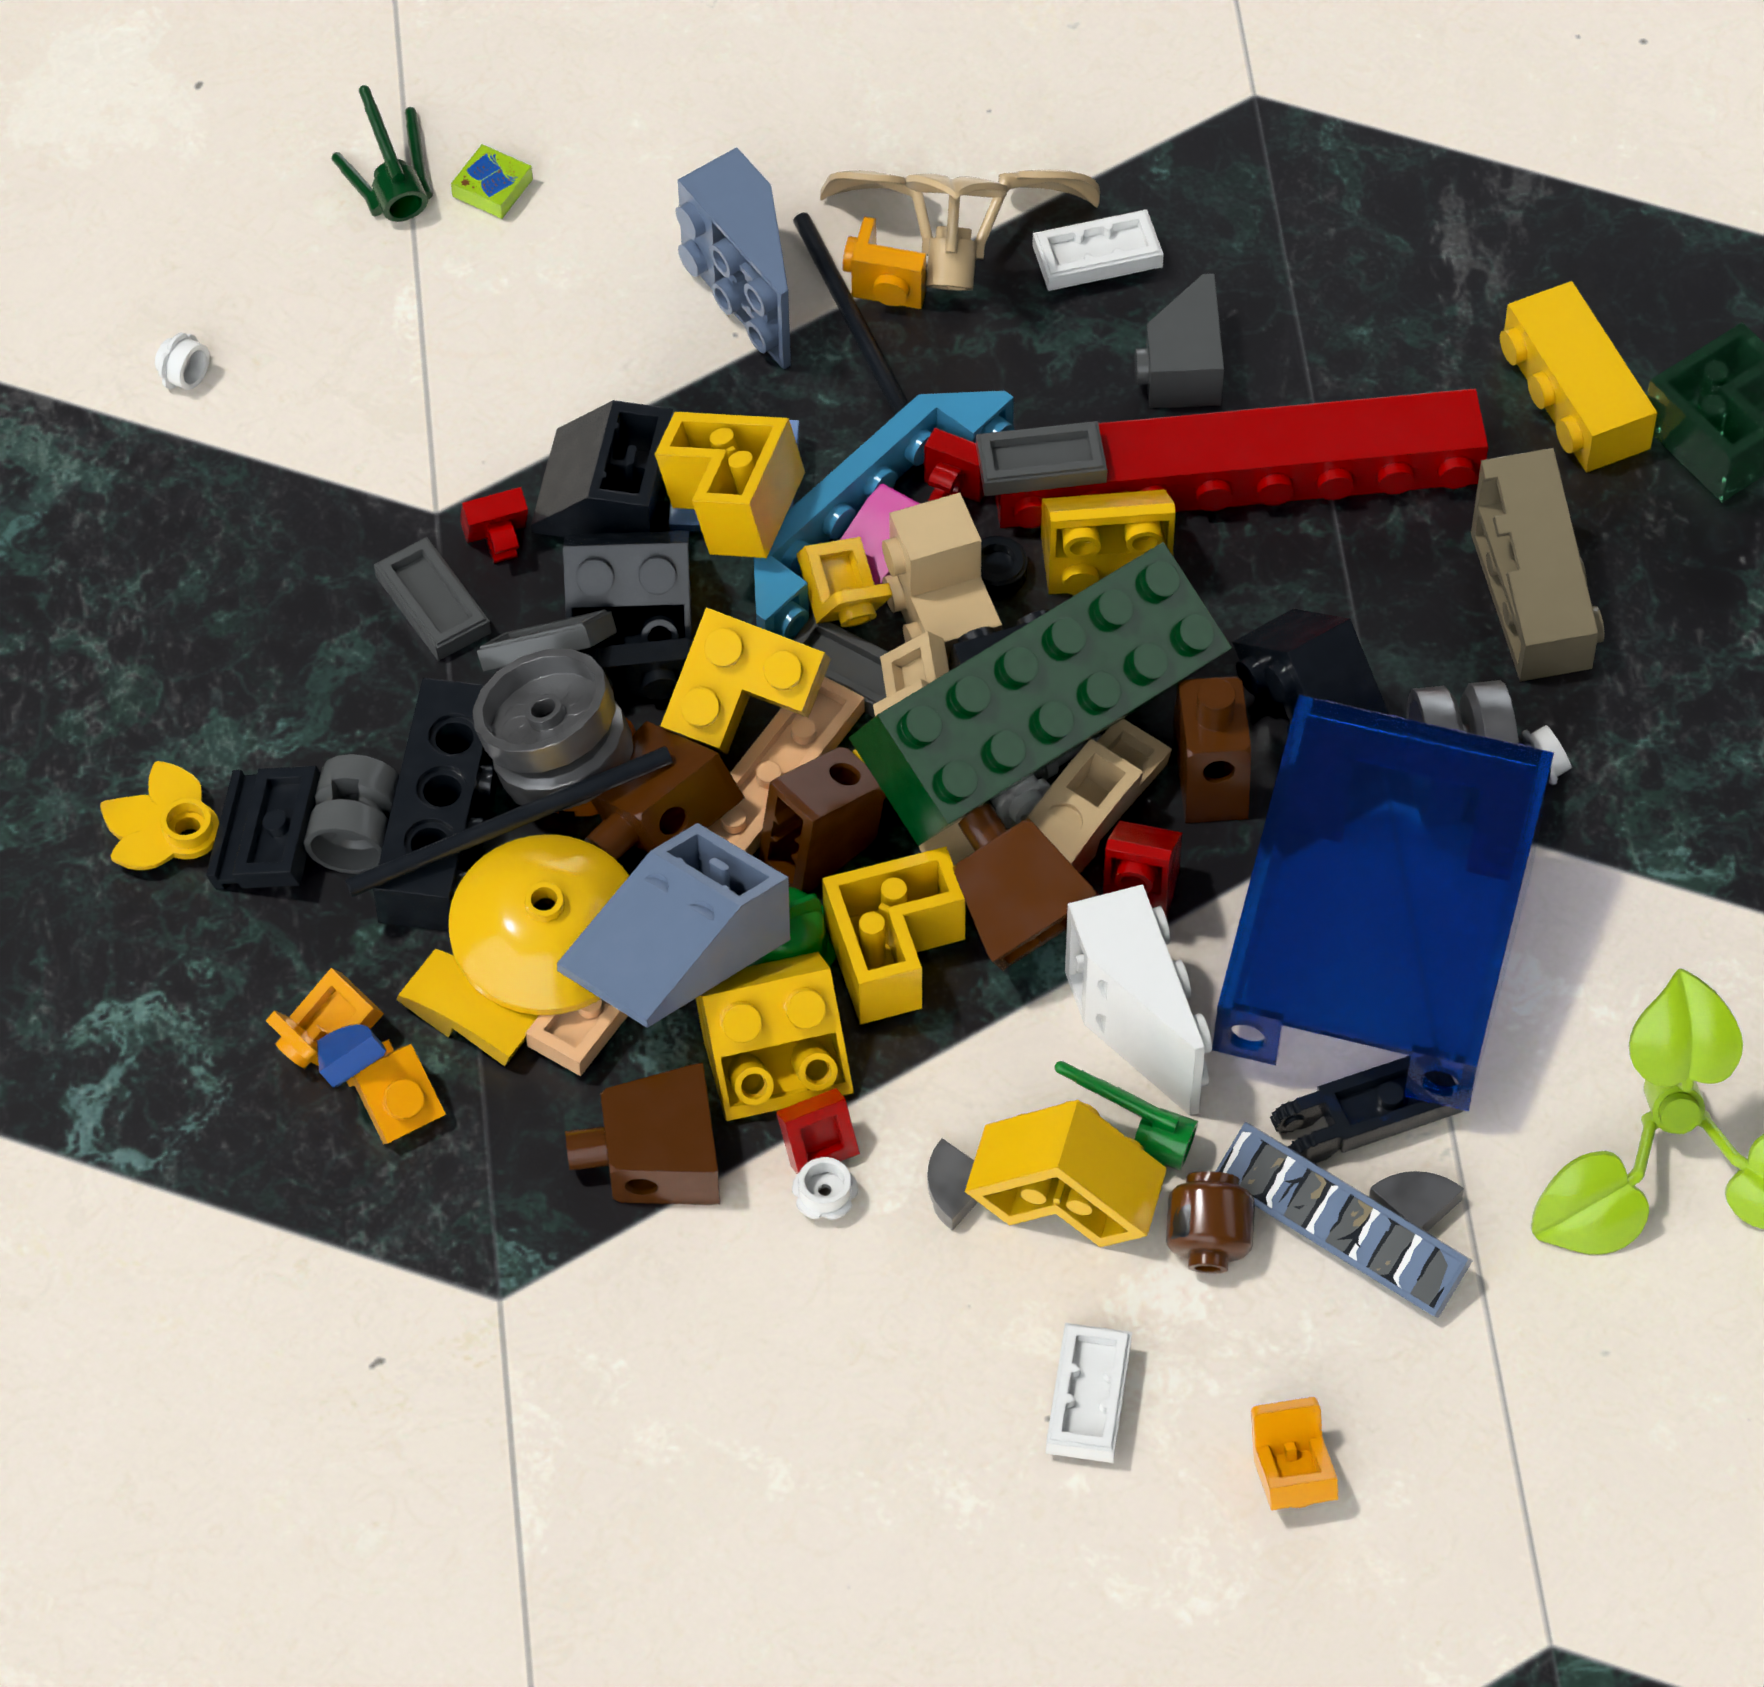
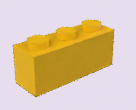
[1500,281,1657,473]

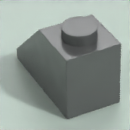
[1135,274,1224,409]

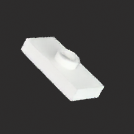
[1033,209,1163,291]
[1046,1323,1132,1463]

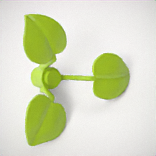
[1531,968,1764,1254]

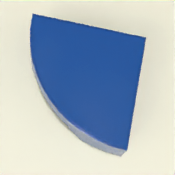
[317,1024,386,1088]

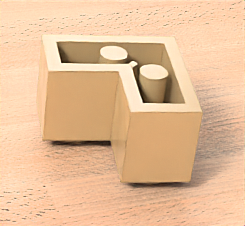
[882,493,1002,660]

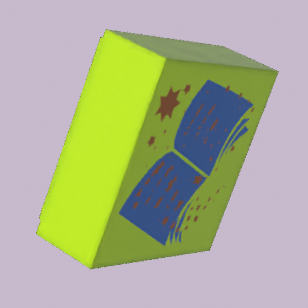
[451,144,533,219]

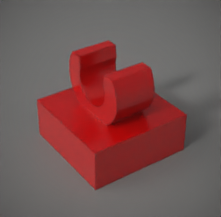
[924,428,984,503]
[460,487,528,563]
[776,1088,860,1174]

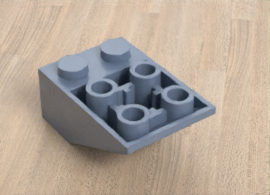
[676,147,791,370]
[557,823,790,1028]

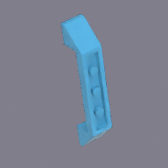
[753,390,1014,640]

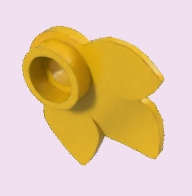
[100,761,219,870]

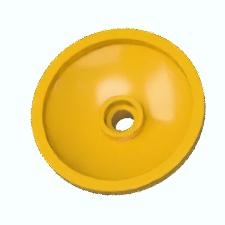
[449,834,629,1015]

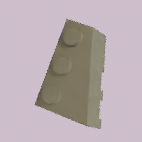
[1471,448,1604,682]

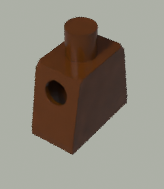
[1173,676,1251,823]
[585,721,745,861]
[758,747,887,894]
[953,804,1099,971]
[565,1063,720,1205]

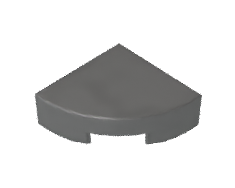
[927,1138,978,1230]
[1369,1171,1464,1232]

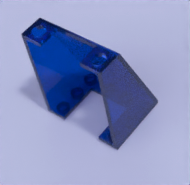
[1212,695,1554,1111]

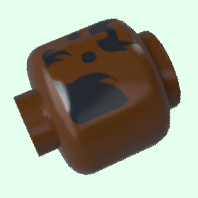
[1166,1171,1255,1274]

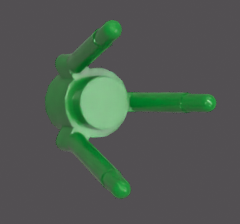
[1054,1061,1198,1170]

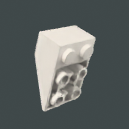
[1065,884,1212,1116]

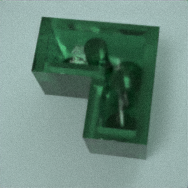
[1647,322,1764,502]

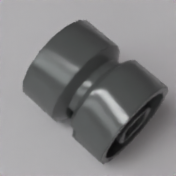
[304,754,399,874]

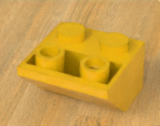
[1041,490,1176,595]
[695,952,854,1121]

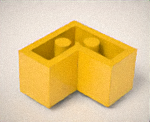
[655,412,805,558]
[660,607,831,754]
[822,846,966,1025]
[965,1100,1167,1248]

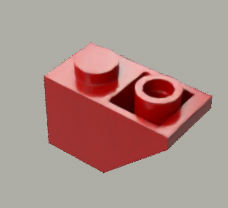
[1103,821,1183,919]

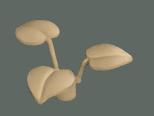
[820,170,1100,291]

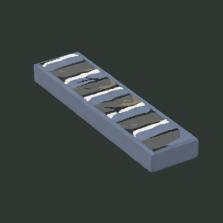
[1215,1122,1473,1318]

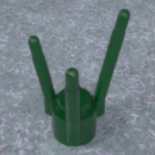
[331,85,433,222]

